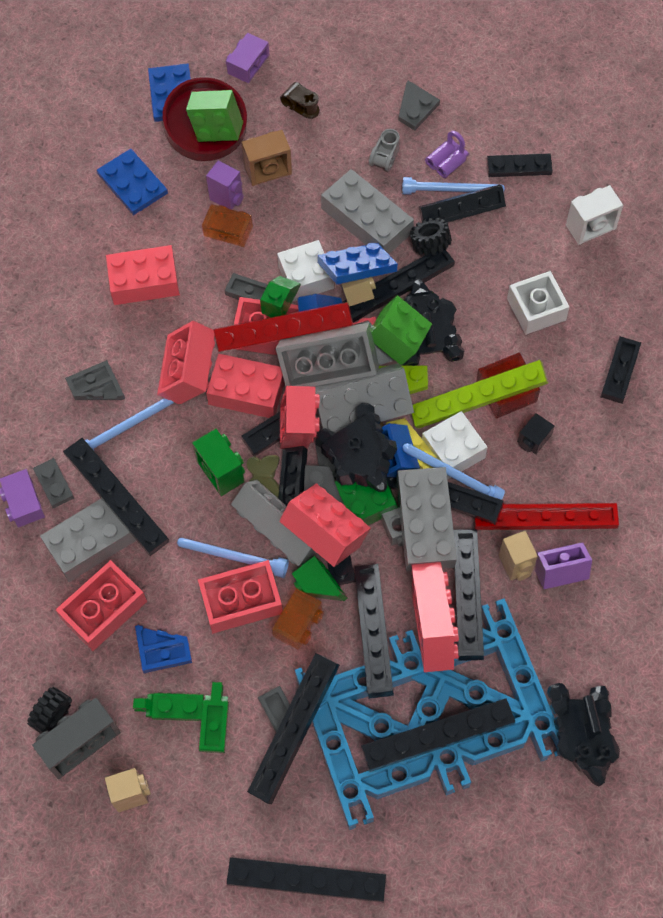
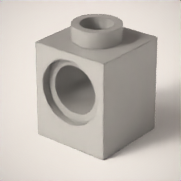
[381,507,403,546]

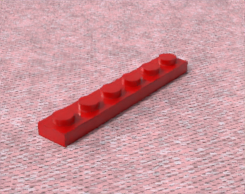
[214,302,353,352]
[474,503,619,530]

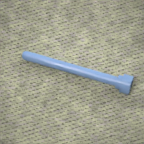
[402,177,505,195]
[85,398,174,450]
[403,443,505,500]
[177,538,289,578]

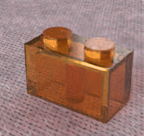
[202,204,253,247]
[272,588,324,650]

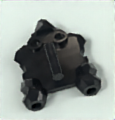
[402,279,465,366]
[315,403,397,492]
[547,683,620,787]

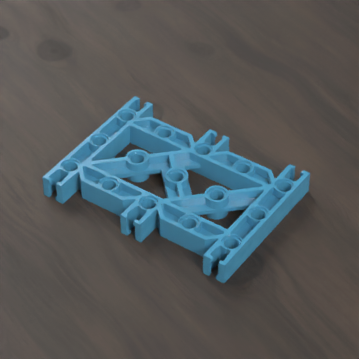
[295,598,560,830]

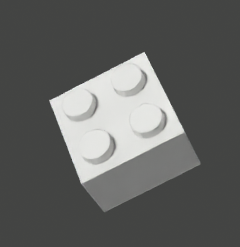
[566,185,623,245]
[277,240,334,302]
[507,271,569,335]
[422,411,488,480]

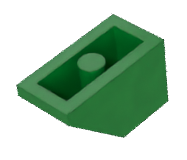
[260,276,301,317]
[292,556,348,601]

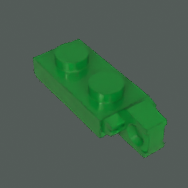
[199,682,229,753]
[133,693,204,721]

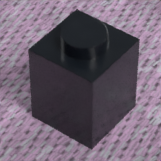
[517,413,555,454]

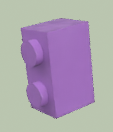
[226,33,269,83]
[206,160,243,211]
[0,469,45,527]
[535,543,592,589]

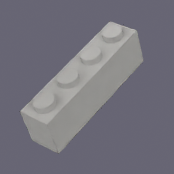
[231,480,316,566]

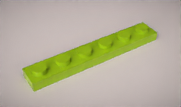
[412,360,548,428]

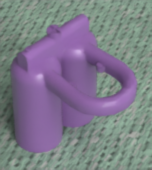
[425,131,470,178]

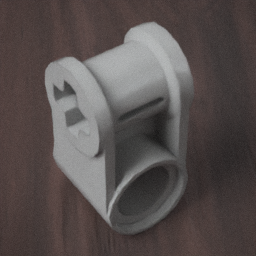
[369,129,400,172]

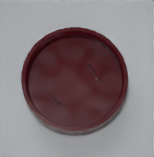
[163,77,247,161]

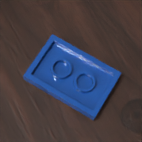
[148,63,191,122]
[96,148,168,216]
[317,243,398,285]

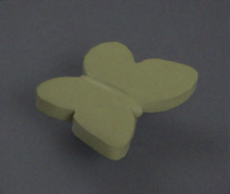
[247,455,280,498]

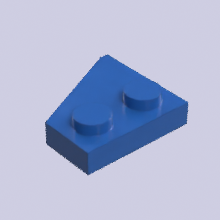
[135,625,192,673]

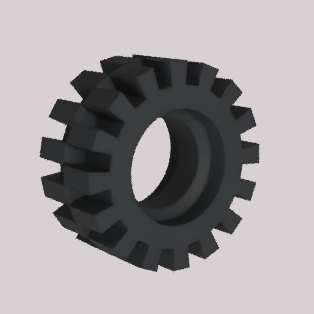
[410,218,452,256]
[27,687,72,734]

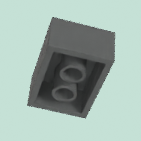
[32,698,121,780]

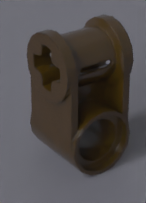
[280,82,320,119]

